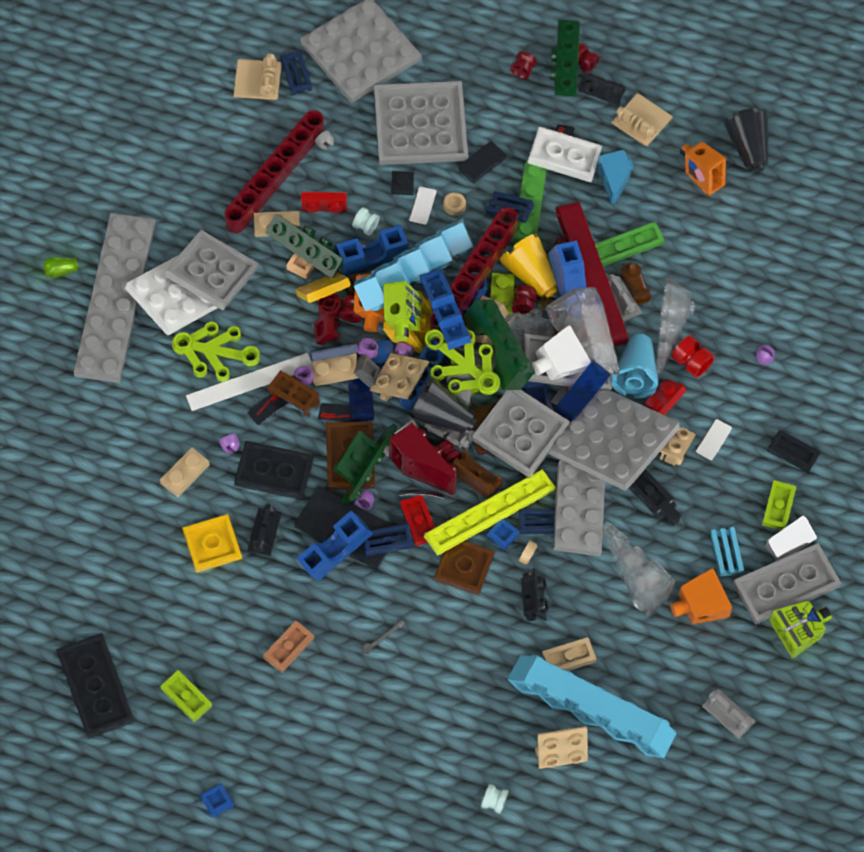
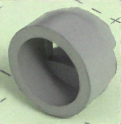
[314,130,334,150]

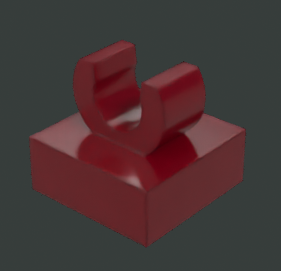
[314,313,341,345]

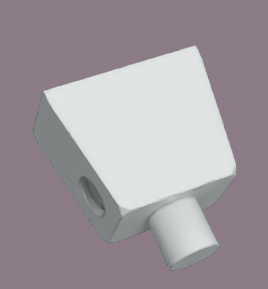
[531,325,592,380]

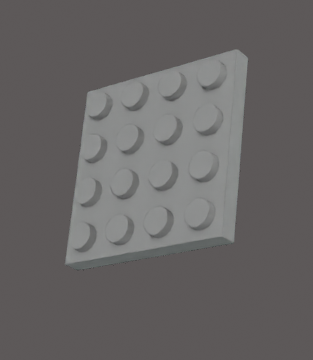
[300,0,422,103]
[374,81,468,165]
[549,390,680,491]

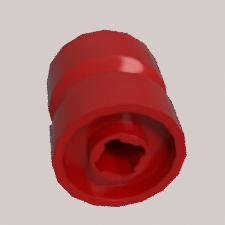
[671,335,715,378]

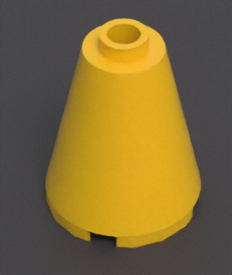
[500,234,558,299]

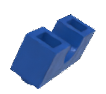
[336,225,408,276]
[297,511,373,581]

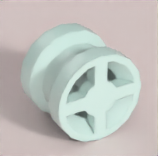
[352,207,380,236]
[481,784,509,814]

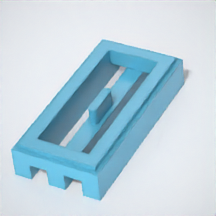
[710,527,744,577]

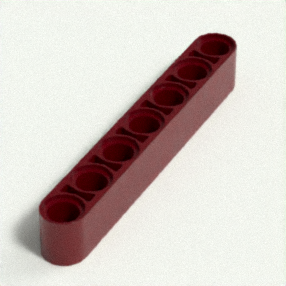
[225,110,324,233]
[555,200,628,347]
[429,207,518,341]

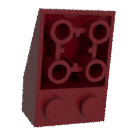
[389,423,457,495]

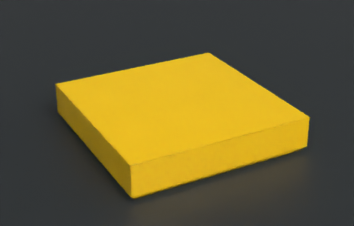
[295,273,351,303]
[182,514,242,573]

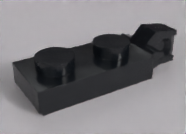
[629,469,681,526]

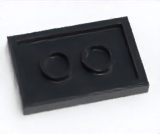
[234,441,314,500]

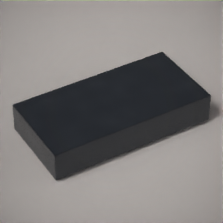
[458,140,506,184]
[768,430,821,473]

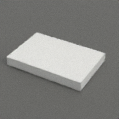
[527,127,602,182]

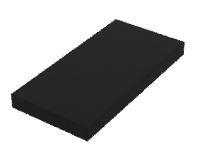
[294,486,401,570]
[56,633,135,739]

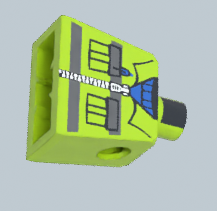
[383,281,423,341]
[769,601,832,659]

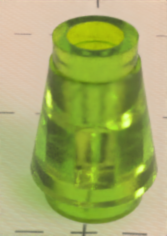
[43,257,78,279]

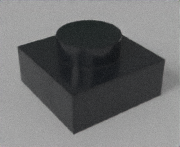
[391,171,414,195]

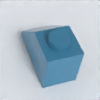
[597,150,633,204]

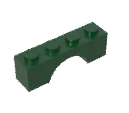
[462,299,535,391]

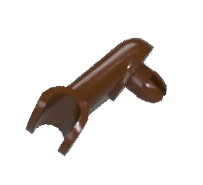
[621,262,651,305]

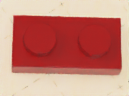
[301,192,347,213]
[642,379,686,416]
[400,495,435,547]

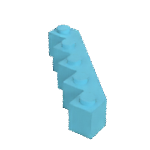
[354,219,474,311]
[507,654,677,758]

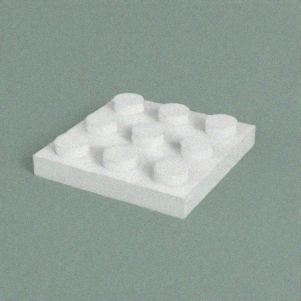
[125,255,218,336]

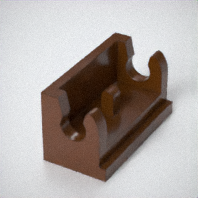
[267,370,320,417]
[452,450,503,499]

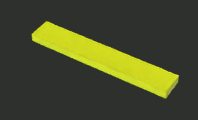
[424,469,556,556]

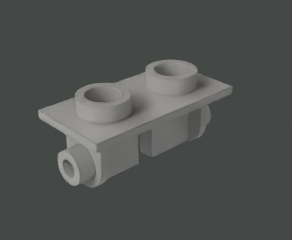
[607,274,642,322]
[425,423,476,451]
[702,689,755,739]

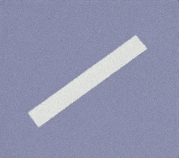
[186,353,312,411]

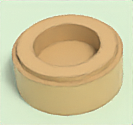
[443,193,466,216]
[518,540,537,565]

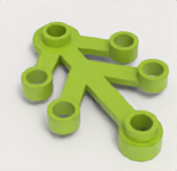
[172,322,260,382]
[425,330,500,395]

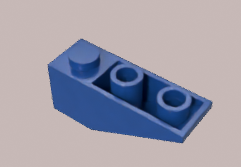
[548,241,589,318]

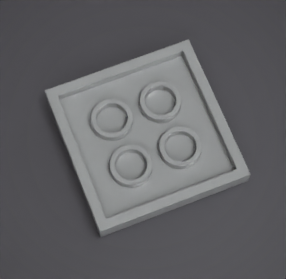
[165,230,259,310]
[472,390,570,478]

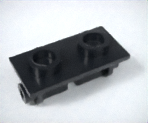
[579,72,626,106]
[247,504,282,556]
[521,568,549,621]

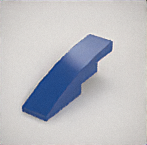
[419,268,471,350]

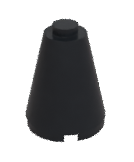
[724,108,768,173]
[409,376,477,434]

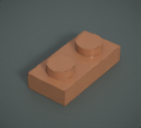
[263,621,314,673]

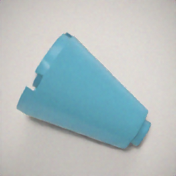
[612,333,658,399]

